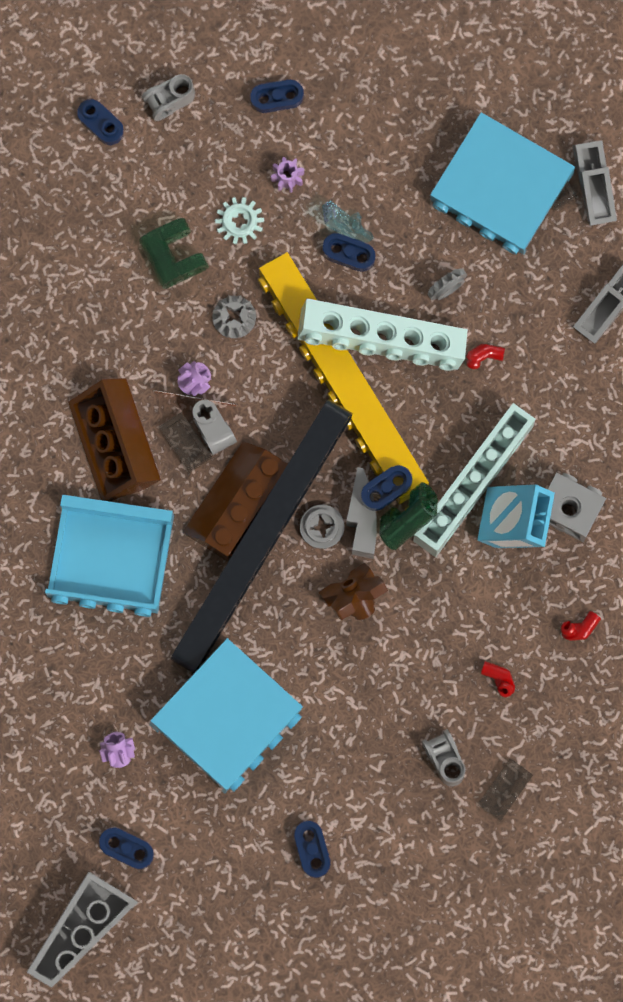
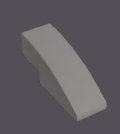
[572,140,617,226]
[573,265,623,344]
[346,467,377,559]

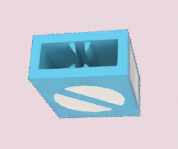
[477,485,555,548]

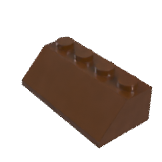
[68,378,161,501]
[182,441,288,562]

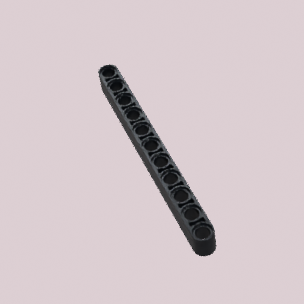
[171,399,353,673]

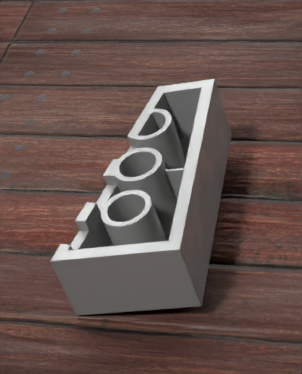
[27,872,138,988]

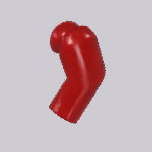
[466,344,505,369]
[560,611,601,641]
[481,661,515,698]

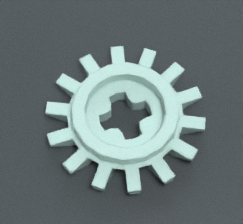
[215,197,264,244]

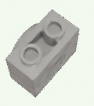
[548,473,606,542]

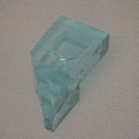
[322,200,374,243]

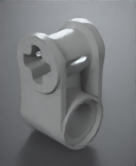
[142,74,195,121]
[193,400,237,456]
[421,729,465,787]

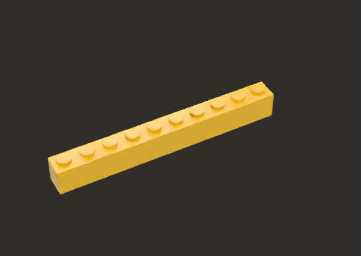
[257,252,429,504]

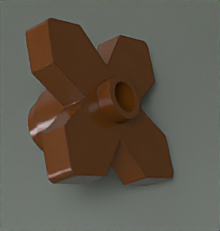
[318,563,388,620]

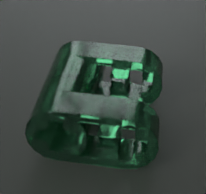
[139,218,209,289]
[379,482,438,550]

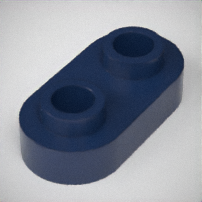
[250,79,304,113]
[77,99,124,145]
[323,233,376,272]
[361,465,412,511]
[294,821,330,878]
[99,828,154,870]

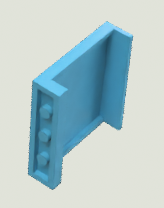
[430,112,575,255]
[45,495,174,617]
[149,638,303,794]

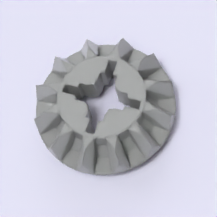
[428,269,467,300]
[212,295,256,338]
[300,505,344,549]

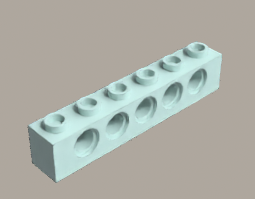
[297,299,468,371]
[413,403,536,557]

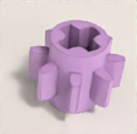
[271,157,304,193]
[177,361,211,396]
[99,732,135,768]

